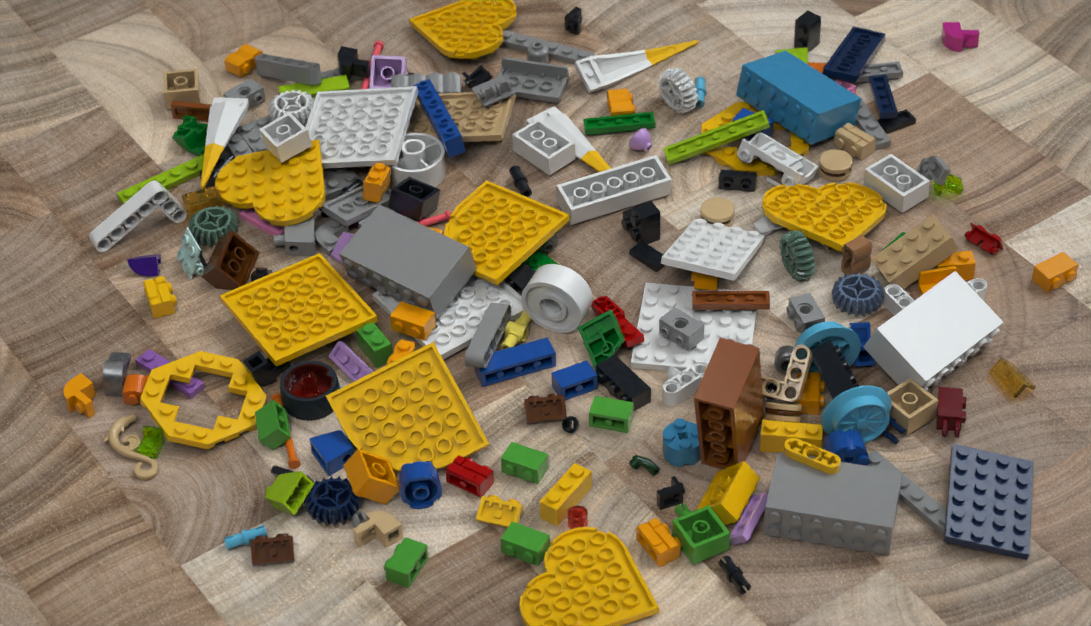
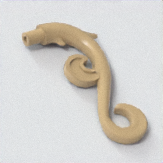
[103,414,159,480]

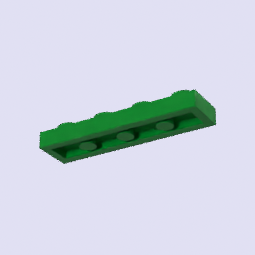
[583,112,655,135]

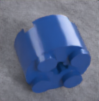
[823,429,869,466]
[398,461,442,509]

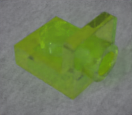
[933,174,964,196]
[137,426,165,459]

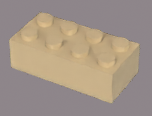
[871,214,959,290]

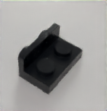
[718,170,757,192]

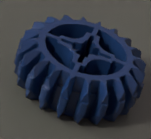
[305,476,361,526]

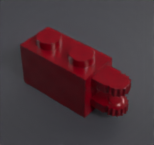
[936,387,967,438]

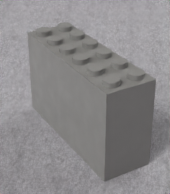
[339,204,477,319]
[764,452,903,555]

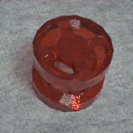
[567,505,588,529]

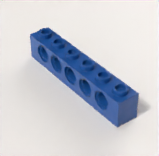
[413,79,466,158]

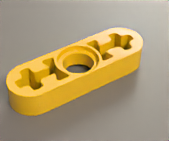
[784,438,841,474]

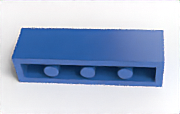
[474,337,556,387]

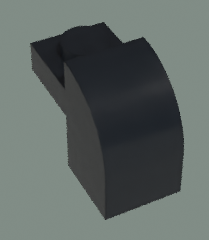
[337,46,371,80]
[243,351,291,385]

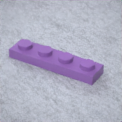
[136,349,205,399]

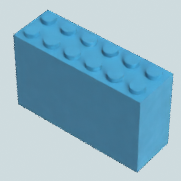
[736,51,861,144]

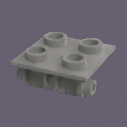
[472,75,517,107]

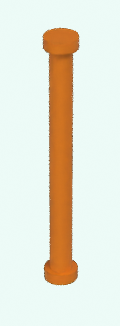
[271,393,301,469]

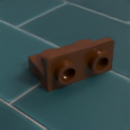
[524,393,567,424]
[250,533,295,566]

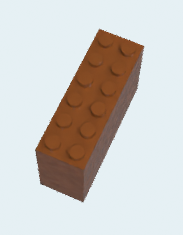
[694,338,764,469]

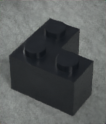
[621,201,660,244]

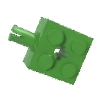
[672,503,730,565]

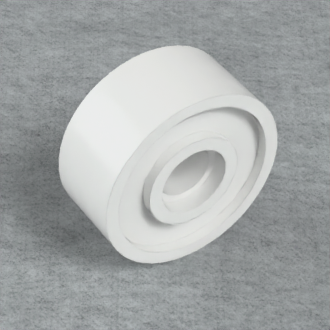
[388,133,446,187]
[521,264,593,333]

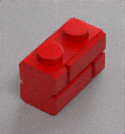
[446,455,494,498]

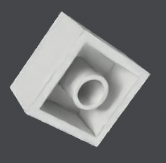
[259,112,312,163]

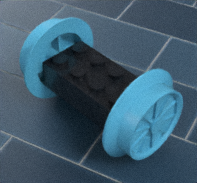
[795,321,891,444]

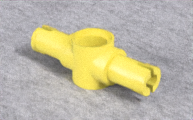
[500,310,532,350]

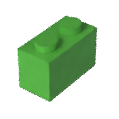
[356,322,393,368]
[589,396,634,433]
[255,400,291,450]
[501,442,549,484]
[501,521,550,566]
[384,537,429,588]

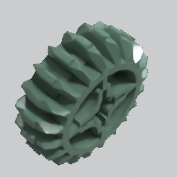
[189,205,239,247]
[779,230,815,281]

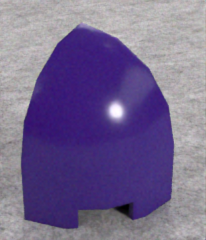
[127,254,161,276]

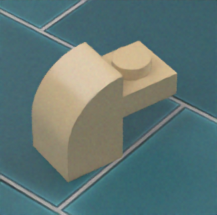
[353,511,403,548]

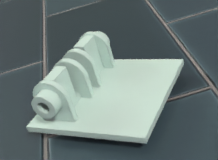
[177,227,205,280]

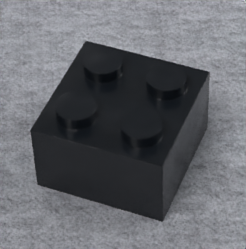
[388,177,440,221]

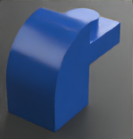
[849,322,875,367]

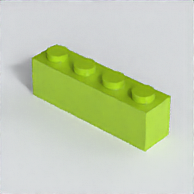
[278,75,350,100]

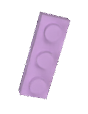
[328,341,374,381]
[730,492,768,545]

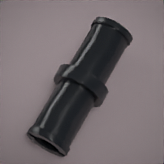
[509,166,532,197]
[719,556,751,594]

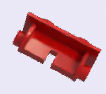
[965,223,1004,255]

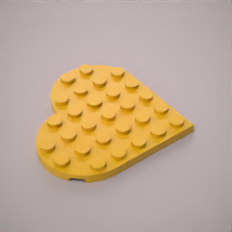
[409,0,517,60]
[215,139,326,226]
[762,182,887,252]
[520,527,659,626]

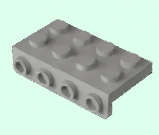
[497,57,569,103]

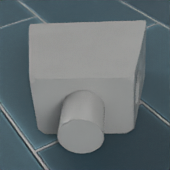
[274,219,316,256]

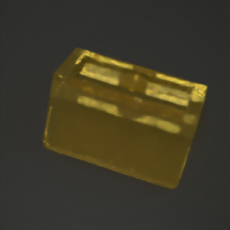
[989,357,1036,398]

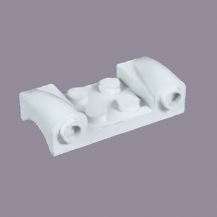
[737,131,818,187]

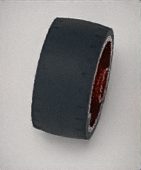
[280,361,340,421]

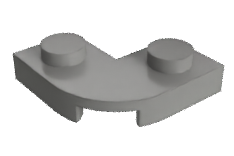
[916,156,951,185]
[315,219,349,257]

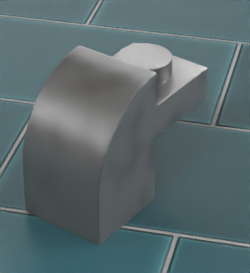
[103,352,131,397]

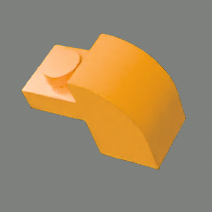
[63,373,96,418]

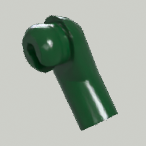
[629,455,660,476]

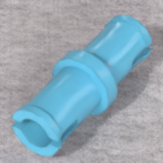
[695,77,706,108]
[224,525,267,550]

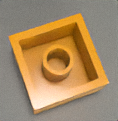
[343,449,399,505]

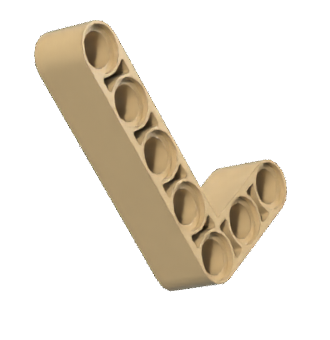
[704,345,812,403]

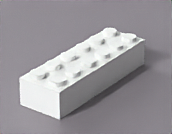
[556,155,672,225]

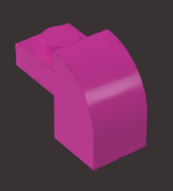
[941,22,980,52]

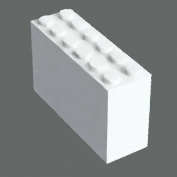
[864,271,1003,391]

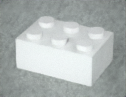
[512,119,576,175]
[864,154,930,213]

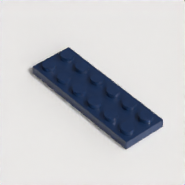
[822,26,886,82]

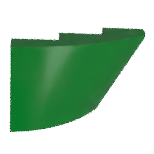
[172,115,208,156]
[577,310,625,370]

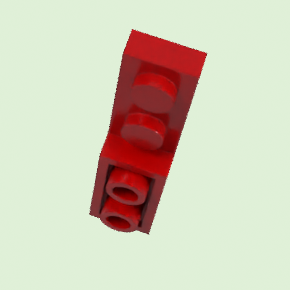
[591,295,644,348]

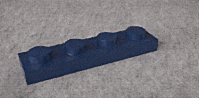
[869,75,898,120]

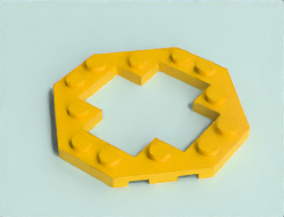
[701,101,809,176]
[140,351,267,450]

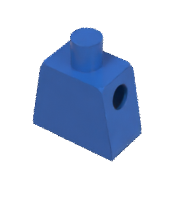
[310,430,355,476]

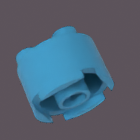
[662,418,701,467]

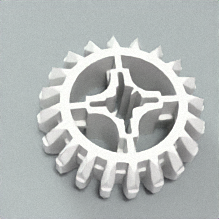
[658,67,698,114]
[268,90,314,126]

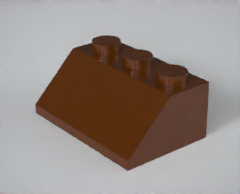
[202,230,260,290]

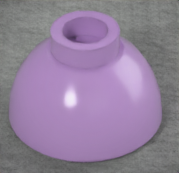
[629,128,653,152]

